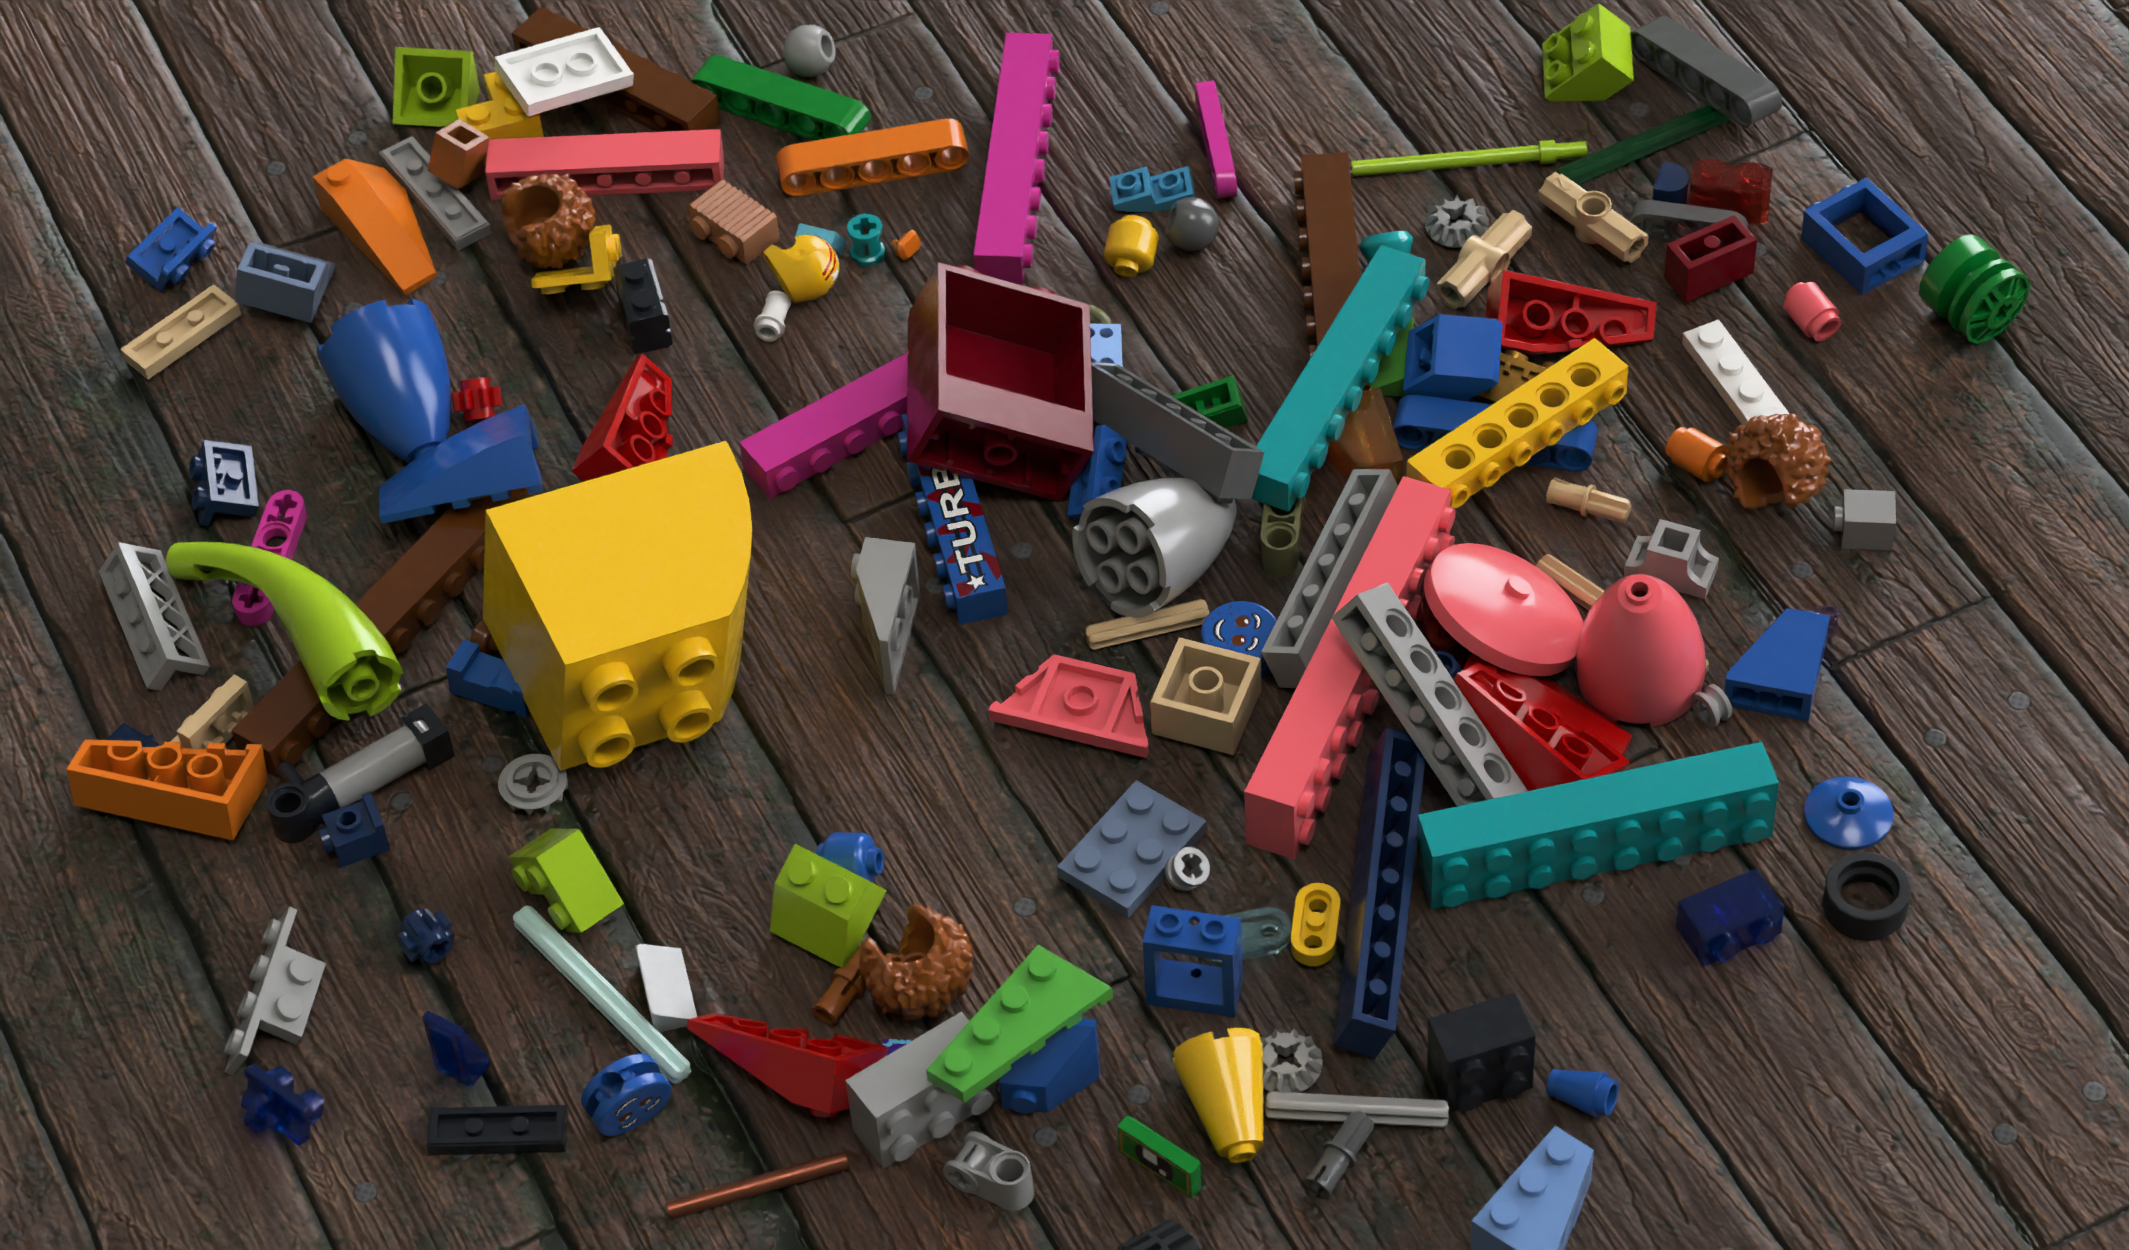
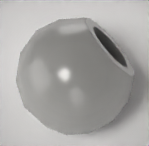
[783,25,836,77]

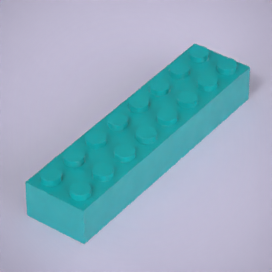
[1417,742,1779,909]

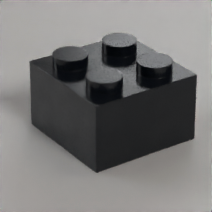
[1427,992,1536,1113]

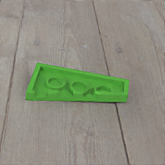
[926,945,1113,1103]

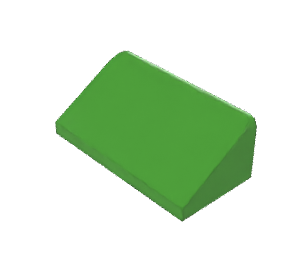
[1370,318,1414,397]

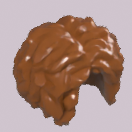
[501,173,597,269]
[1725,413,1831,510]
[860,904,974,1020]

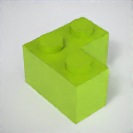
[508,829,624,933]

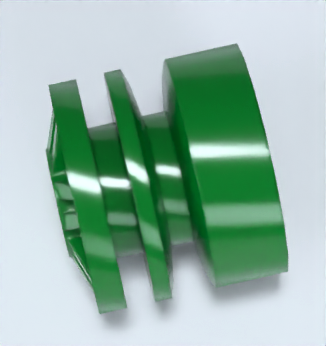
[1919,234,2031,344]

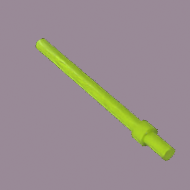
[1351,140,1587,177]

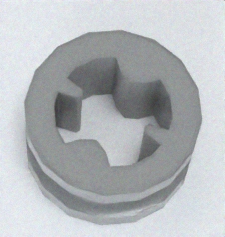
[1692,684,1733,728]
[1165,847,1210,892]

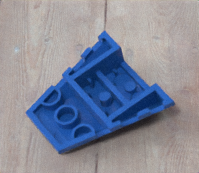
[379,404,543,524]

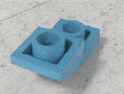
[1109,166,1196,212]

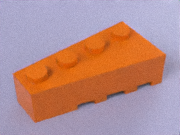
[66,739,268,841]

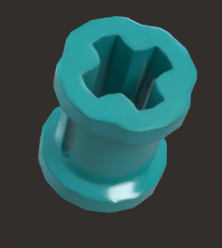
[847,214,885,267]

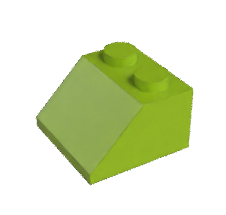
[770,844,887,968]

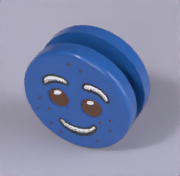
[1201,601,1277,678]
[581,1054,672,1136]

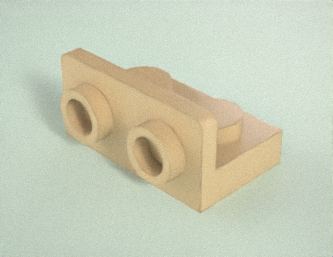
[170,674,254,749]

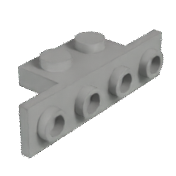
[224,906,326,1076]

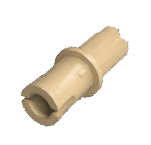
[1546,477,1631,523]

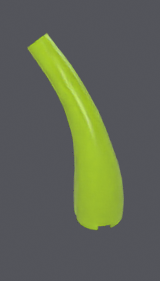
[166,542,404,721]

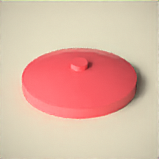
[1424,543,1583,676]

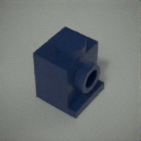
[318,792,390,868]

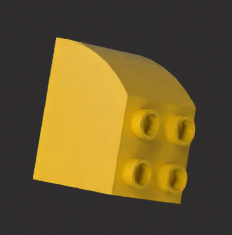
[483,441,752,771]

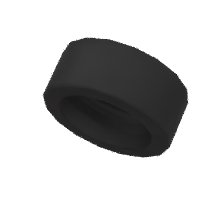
[1822,852,1911,940]

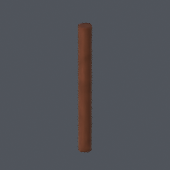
[665,1151,849,1220]

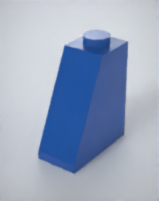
[1724,608,1830,722]

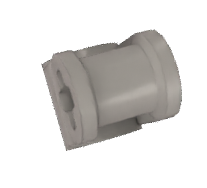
[942,1131,1034,1211]

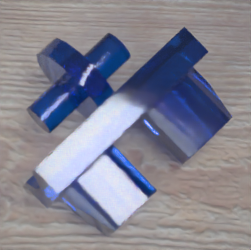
[241,1064,324,1146]

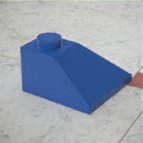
[1000,1018,1100,1113]

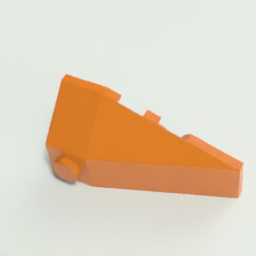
[313,158,437,296]

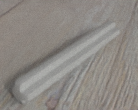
[1265,1091,1449,1128]

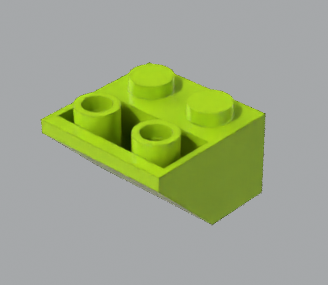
[1542,3,1634,101]

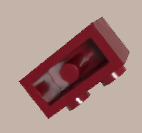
[1664,215,1757,303]

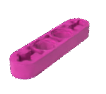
[1194,80,1237,199]
[232,490,307,626]

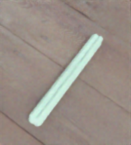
[512,905,691,1084]

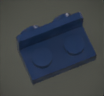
[189,440,259,527]

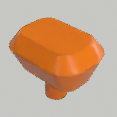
[892,230,921,261]

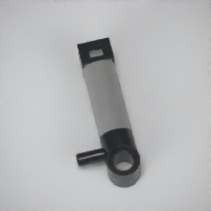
[265,703,455,843]

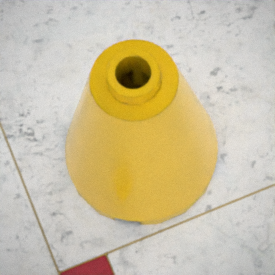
[1172,1028,1263,1163]

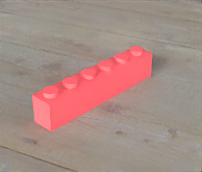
[485,129,724,200]

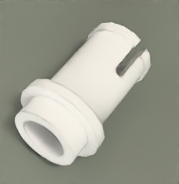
[754,291,792,342]

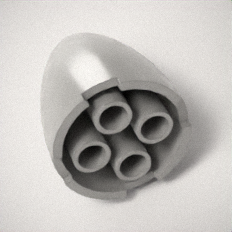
[1072,478,1237,618]

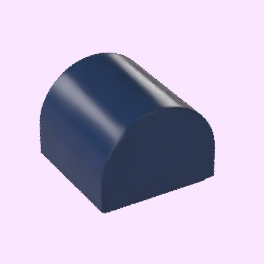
[1652,162,1689,205]

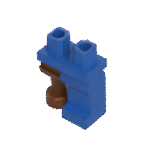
[446,621,530,718]

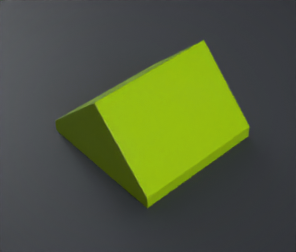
[393,47,480,127]

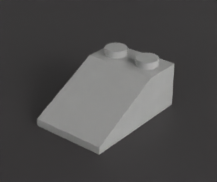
[851,537,921,695]

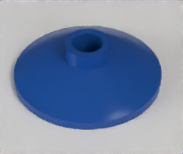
[1804,776,1894,850]

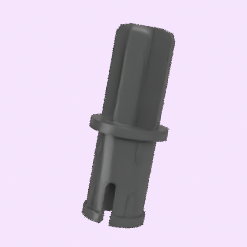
[1304,1111,1374,1198]

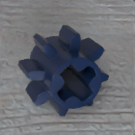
[397,909,455,963]

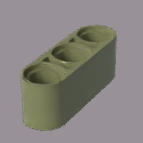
[1260,495,1305,577]

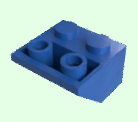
[1403,314,1503,401]

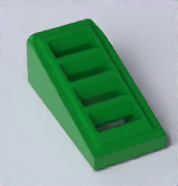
[1172,375,1249,428]

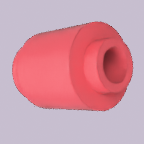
[1783,282,1841,342]

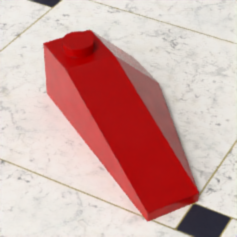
[1485,270,1657,355]
[571,353,673,482]
[1456,653,1632,756]
[1453,663,1630,791]
[687,1013,888,1118]

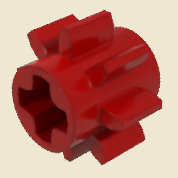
[451,377,503,422]

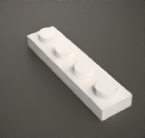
[1682,319,1790,425]

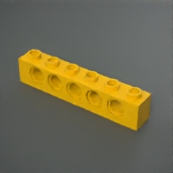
[1406,338,1629,508]

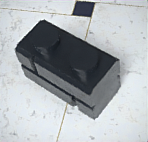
[613,258,673,354]

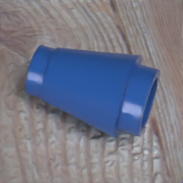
[1546,1069,1619,1118]

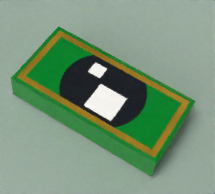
[1117,1115,1202,1199]

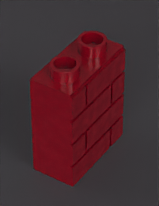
[907,262,1094,502]

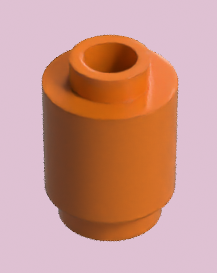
[1666,427,1728,482]

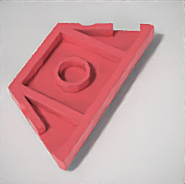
[988,654,1149,758]

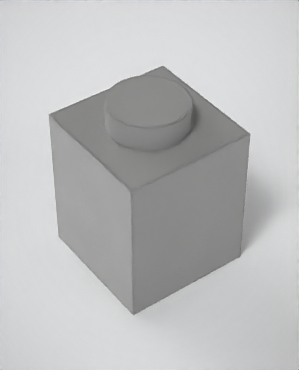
[1833,489,1896,551]

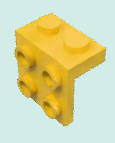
[531,225,622,294]

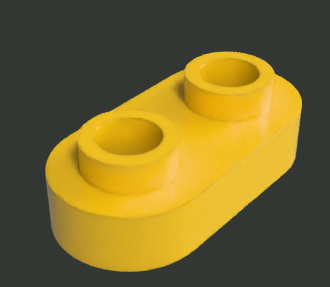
[1291,883,1340,966]

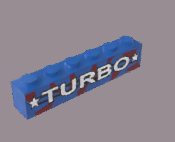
[897,414,1008,625]

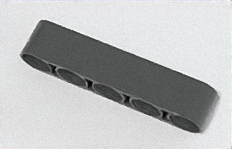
[1631,16,1782,127]

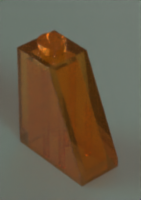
[1326,388,1404,485]

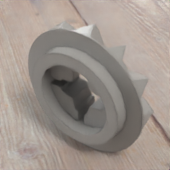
[1425,196,1489,247]
[498,754,568,815]
[1260,1028,1322,1093]

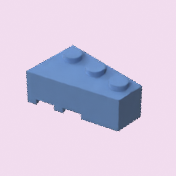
[1470,1126,1594,1250]

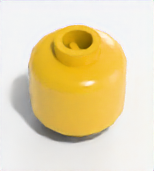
[1104,215,1159,277]

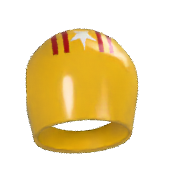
[763,234,840,304]

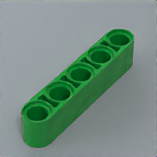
[690,55,871,141]

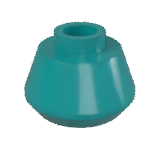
[1359,230,1413,265]

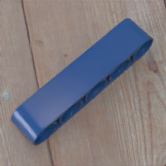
[1391,395,1598,471]

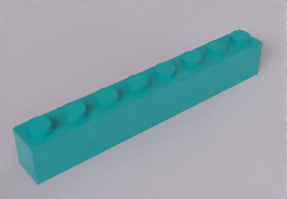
[1251,245,1429,512]

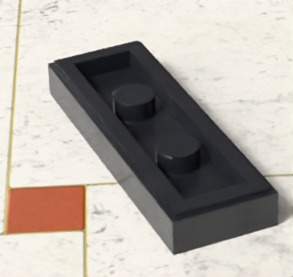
[426,1105,569,1155]

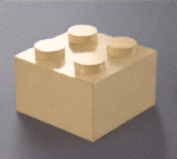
[1150,637,1261,755]

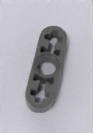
[1630,200,1748,242]

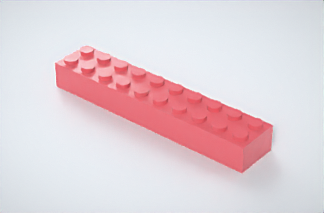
[1244,476,1456,860]

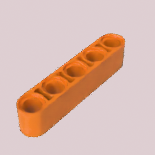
[776,119,970,197]

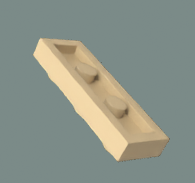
[120,284,241,380]

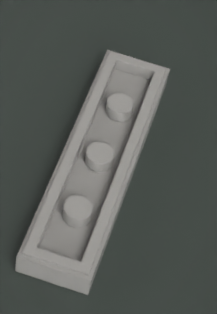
[379,136,491,251]

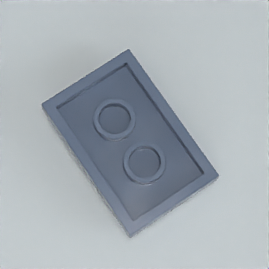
[1057,780,1207,919]

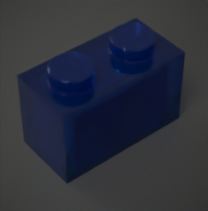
[1676,868,1785,967]

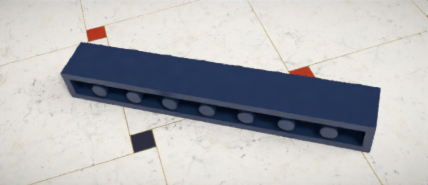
[1333,727,1425,1058]

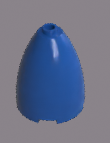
[316,299,451,463]

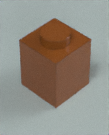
[428,119,490,189]

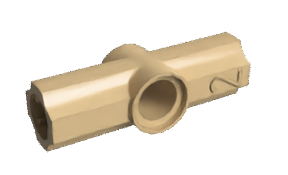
[1538,172,1649,264]
[1436,210,1532,310]

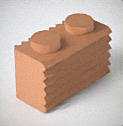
[688,179,779,265]

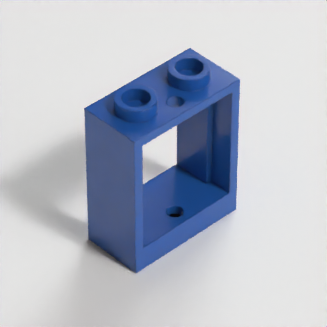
[1801,177,1929,295]
[1142,905,1243,1018]

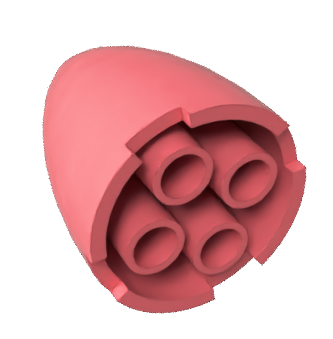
[1576,574,1706,727]

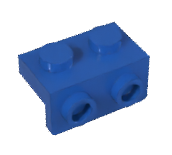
[125,207,217,293]
[1067,425,1127,522]

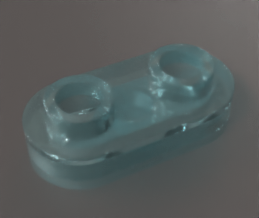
[1213,907,1292,962]

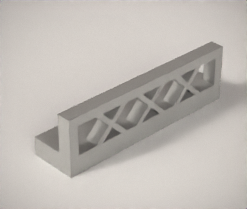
[98,542,210,691]

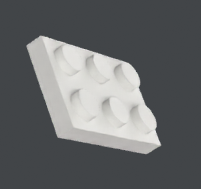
[495,27,634,116]

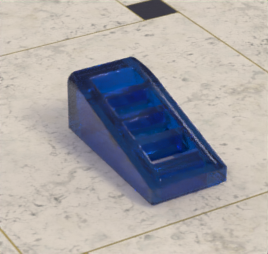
[422,1010,490,1087]

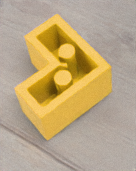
[456,71,544,165]

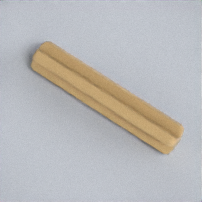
[1085,599,1209,650]

